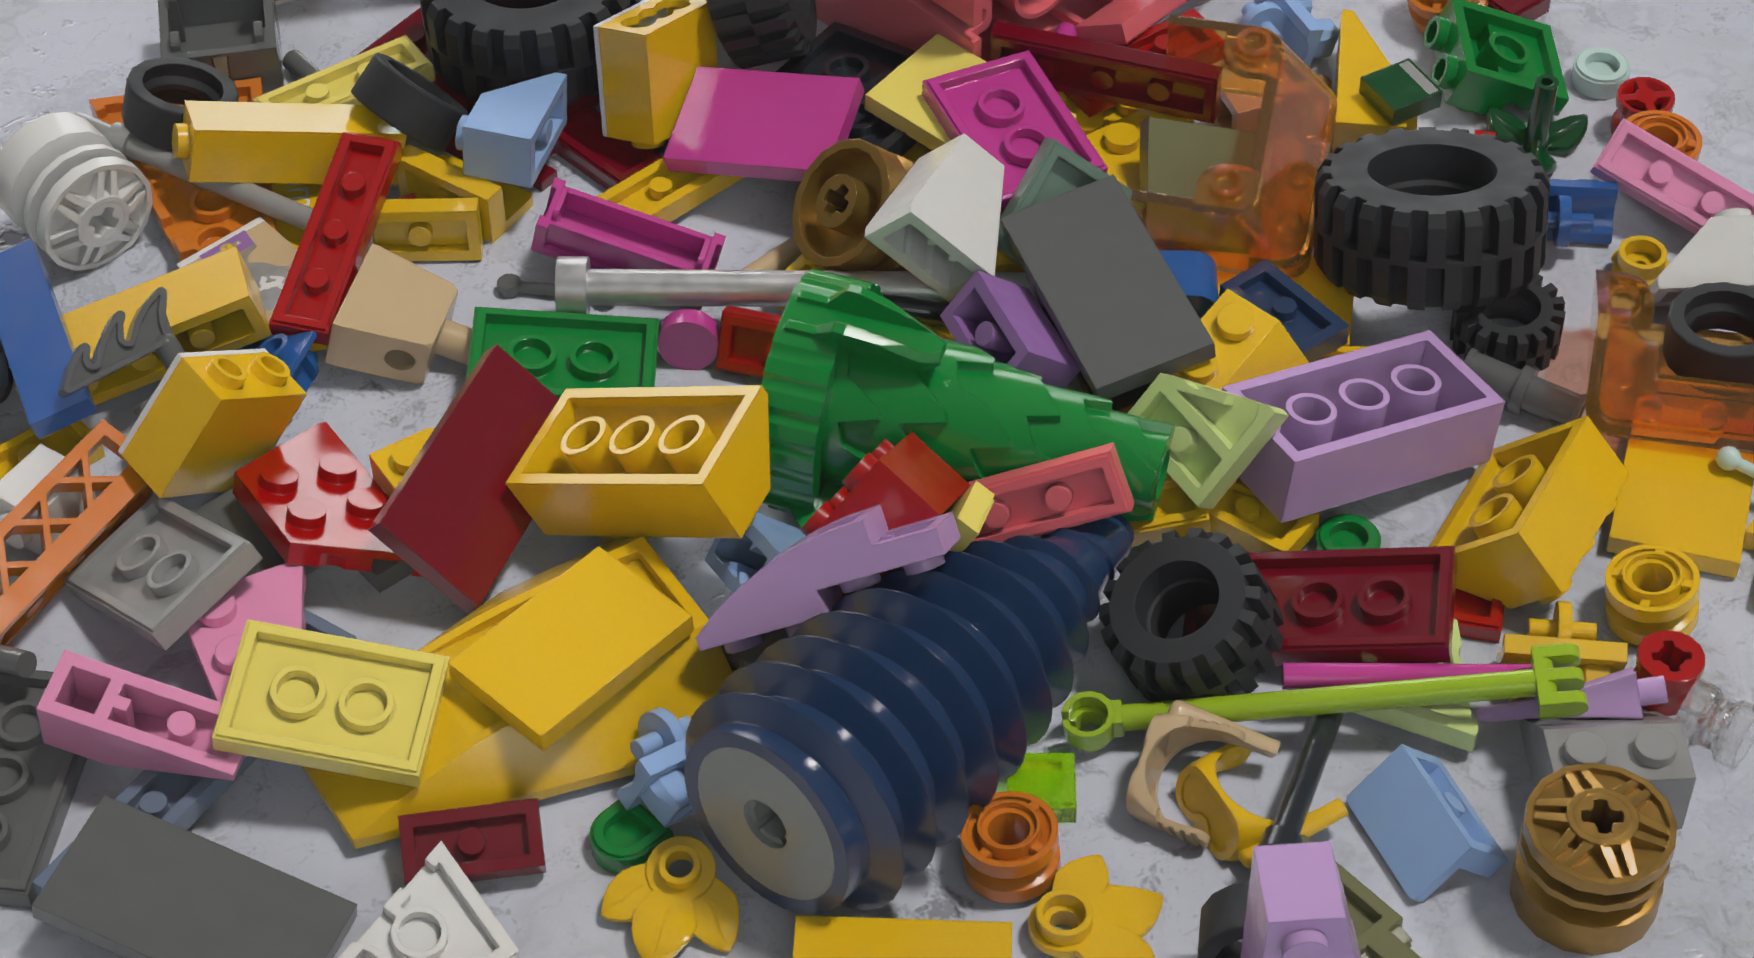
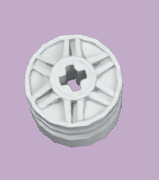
[0,112,153,271]

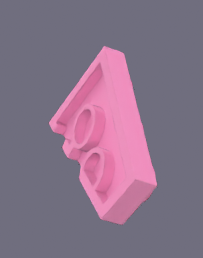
[186,563,306,757]

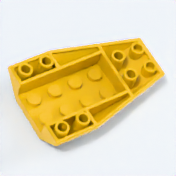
[301,536,733,849]

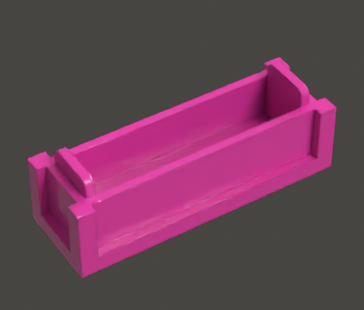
[531,177,726,309]

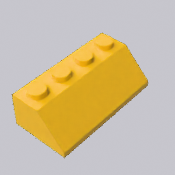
[505,385,771,539]

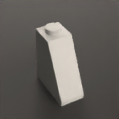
[864,133,1005,302]

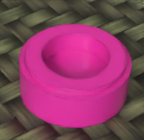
[658,309,720,370]

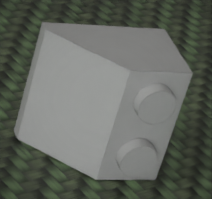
[1520,711,1696,829]

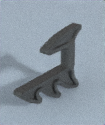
[58,287,185,416]

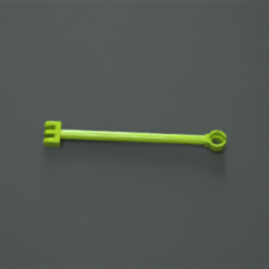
[1061,643,1589,752]

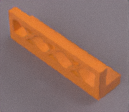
[0,419,154,646]

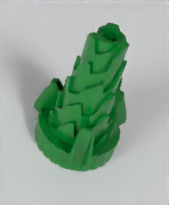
[761,269,1175,529]

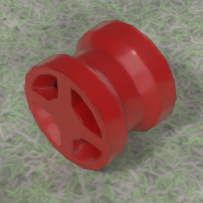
[1610,77,1675,135]
[1633,630,1705,716]

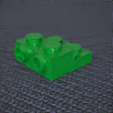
[1423,0,1569,116]

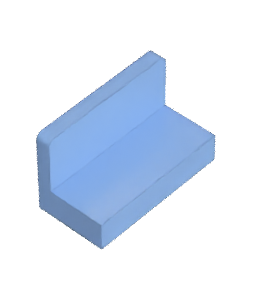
[1346,744,1509,902]

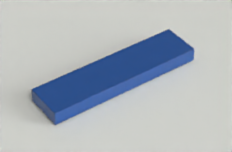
[0,239,97,439]

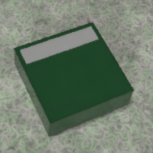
[1359,58,1443,126]

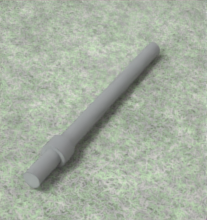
[75,112,373,253]

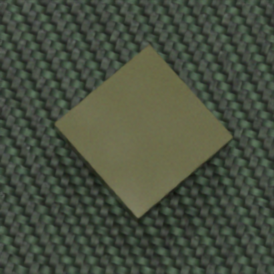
[1139,117,1257,249]

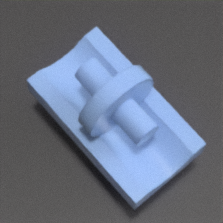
[1238,0,1339,77]
[616,708,693,828]

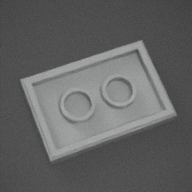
[63,494,262,651]

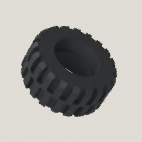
[419,0,640,106]
[1313,127,1550,311]

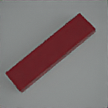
[990,21,1223,124]

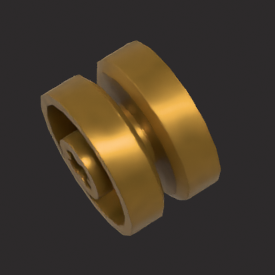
[792,138,916,271]

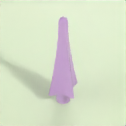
[1475,667,1668,723]

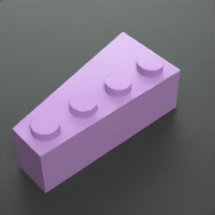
[1240,841,1362,958]

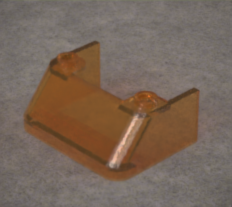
[1131,14,1337,279]

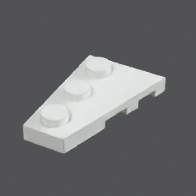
[338,841,520,958]

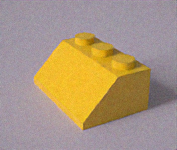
[1429,415,1630,609]

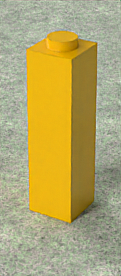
[172,101,407,185]

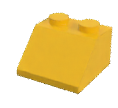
[1171,288,1309,390]

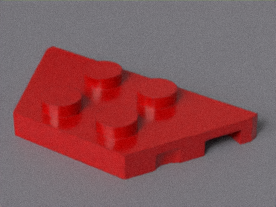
[232,422,423,577]

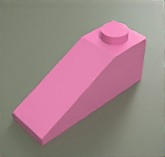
[36,650,245,781]

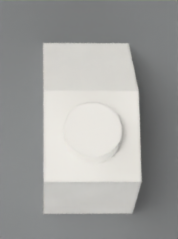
[1643,208,1754,307]

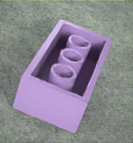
[1222,330,1505,523]

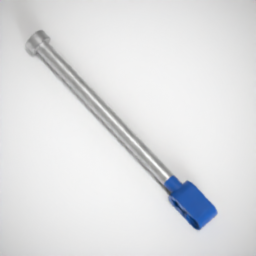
[555,250,1219,319]

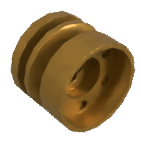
[1509,762,1677,956]

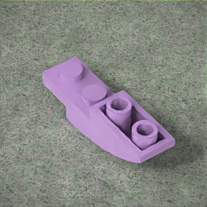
[696,504,961,654]

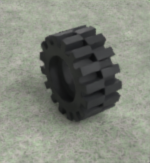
[1449,274,1566,371]

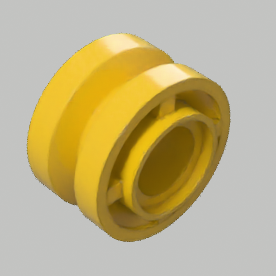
[1605,544,1700,646]

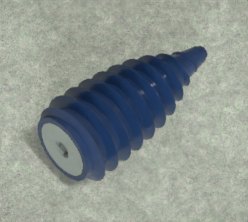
[684,514,1134,915]

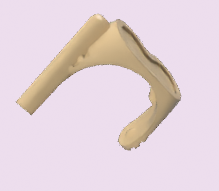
[1126,700,1280,848]

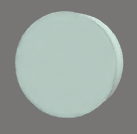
[1571,47,1631,100]

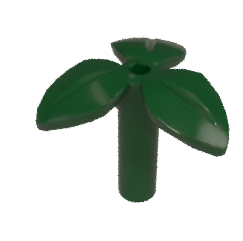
[1486,74,1588,174]

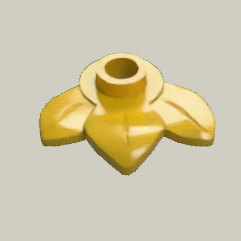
[601,836,740,958]
[1028,854,1164,958]

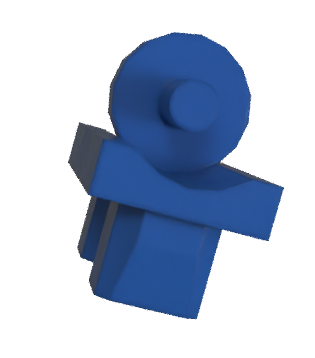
[1547,179,1618,248]

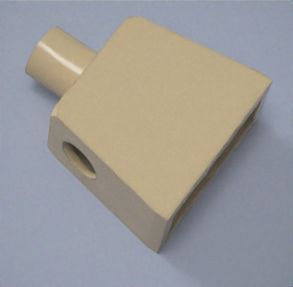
[325,243,472,384]

